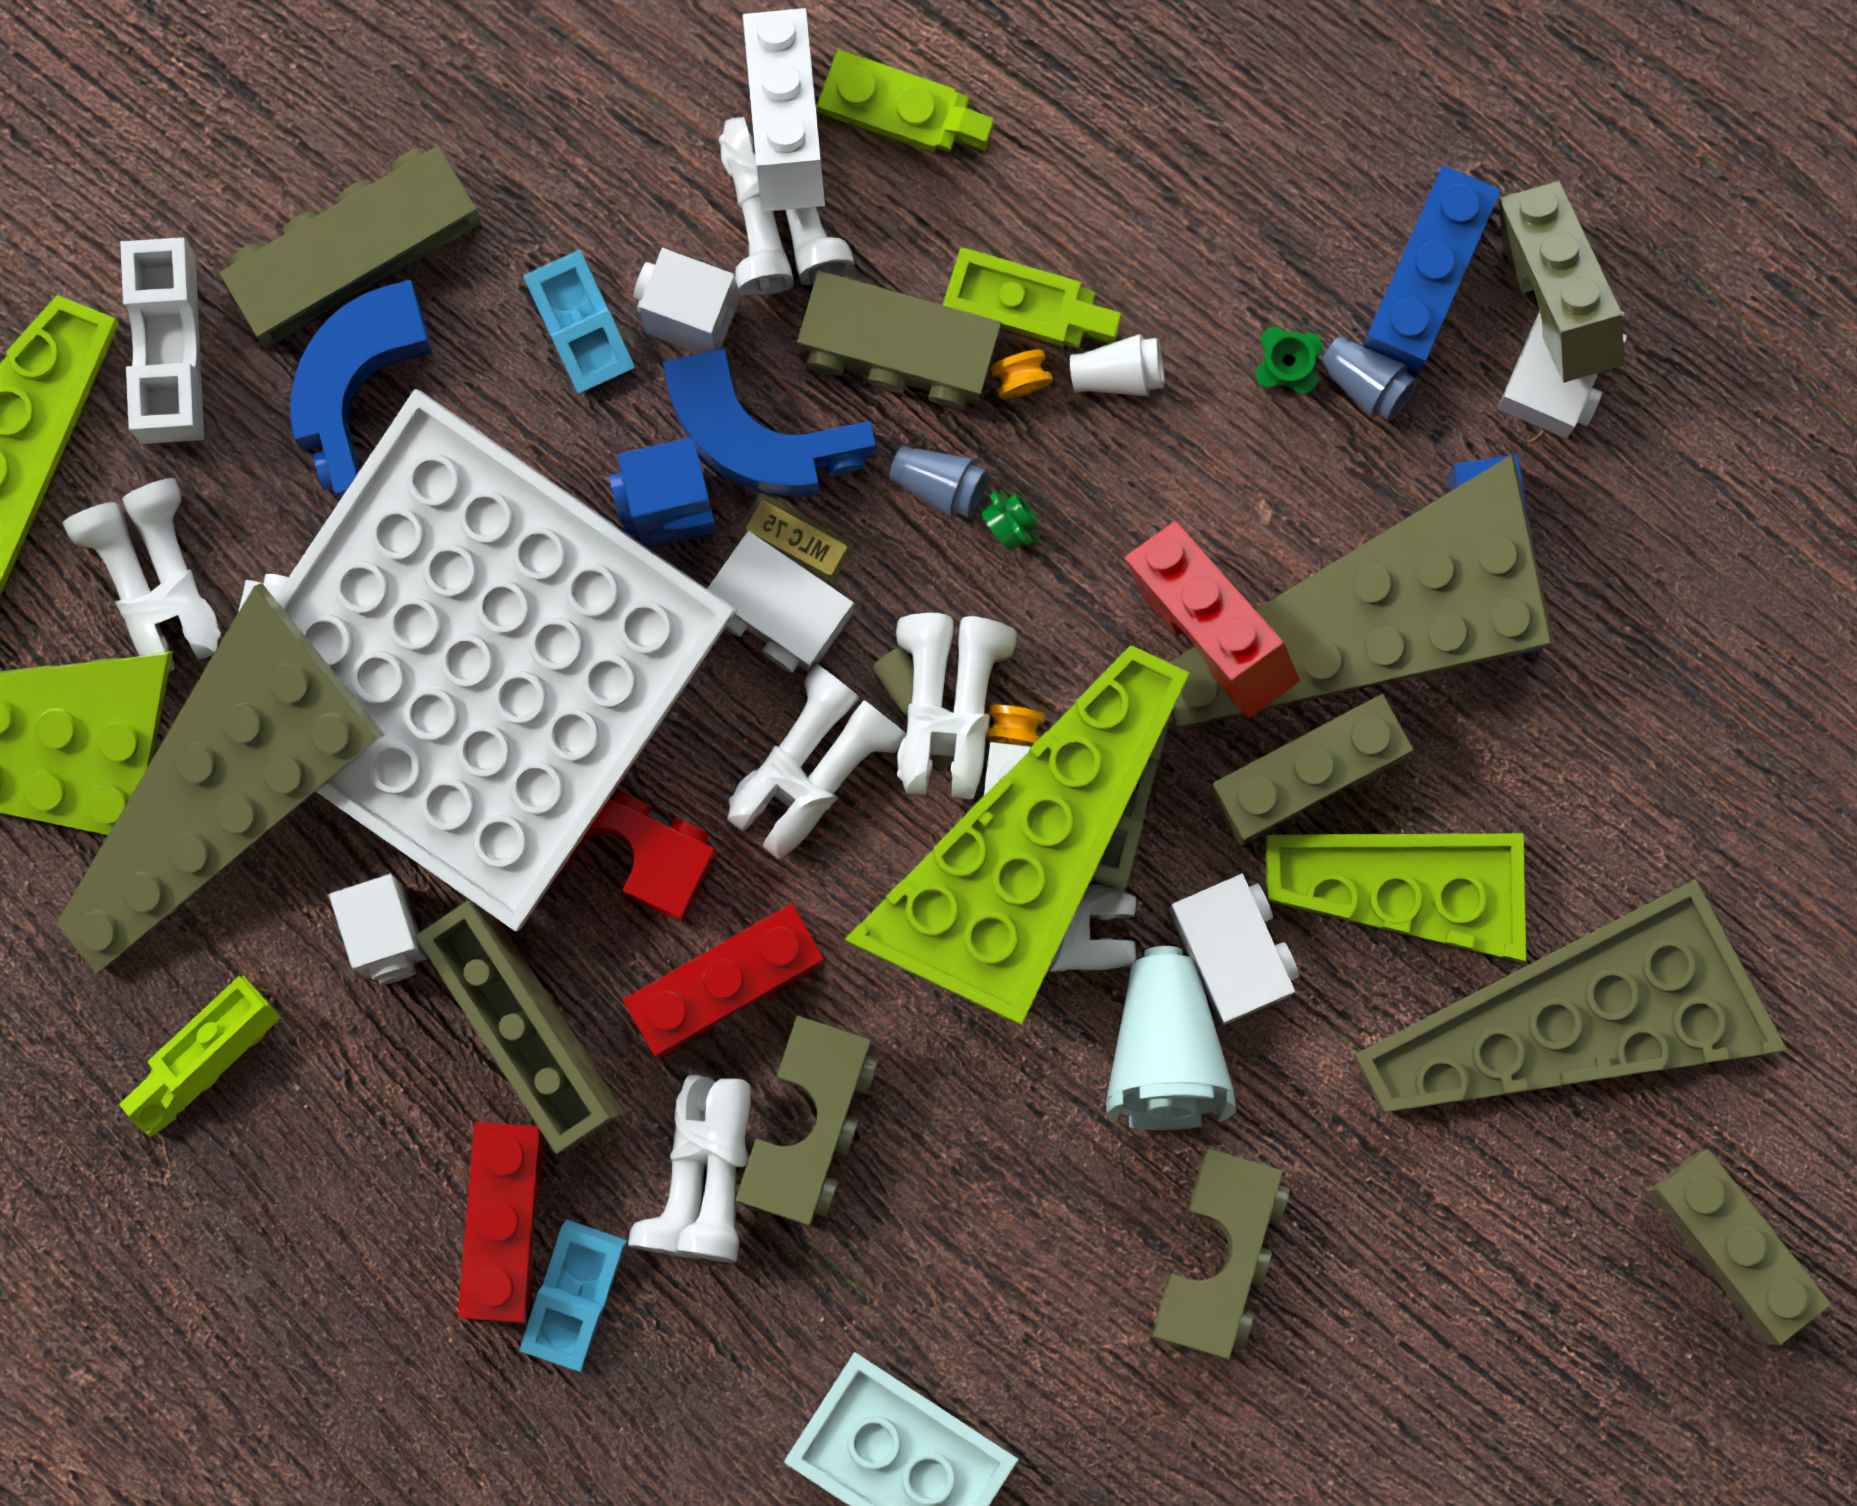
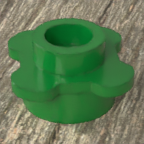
[1255,327,1323,395]
[981,491,1039,552]

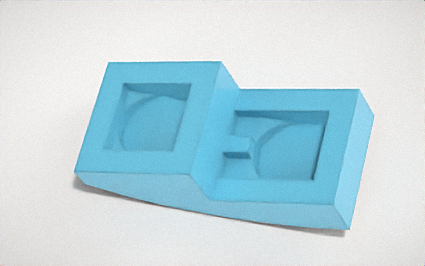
[523,250,635,394]
[519,1219,627,1372]

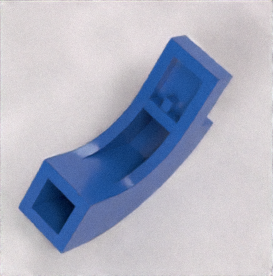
[290,280,433,501]
[663,349,876,497]

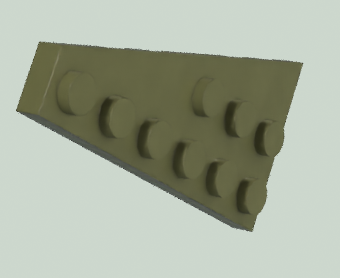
[1169,455,1554,729]
[56,583,385,974]
[1353,879,1787,1113]

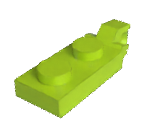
[817,49,994,153]
[943,248,1122,348]
[119,975,281,1137]

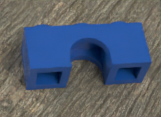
[1363,165,1501,376]
[609,437,717,549]

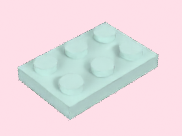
[784,1352,1018,1506]

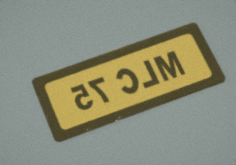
[738,492,855,583]

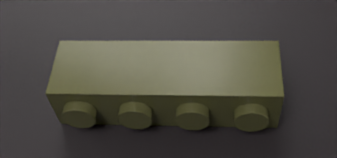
[219,145,482,350]
[415,900,625,1154]

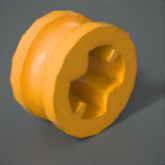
[990,349,1053,399]
[985,705,1045,747]

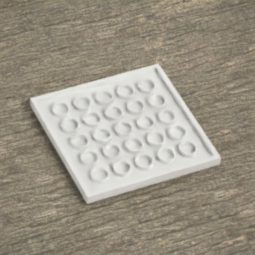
[275,389,737,931]

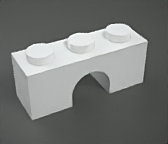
[743,8,825,212]
[120,238,204,444]

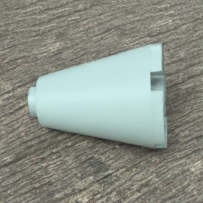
[1106,946,1236,1130]

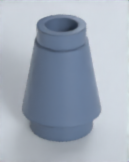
[1320,336,1418,421]
[889,445,988,518]

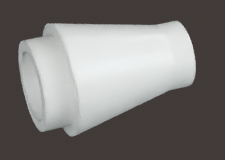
[1070,334,1164,396]

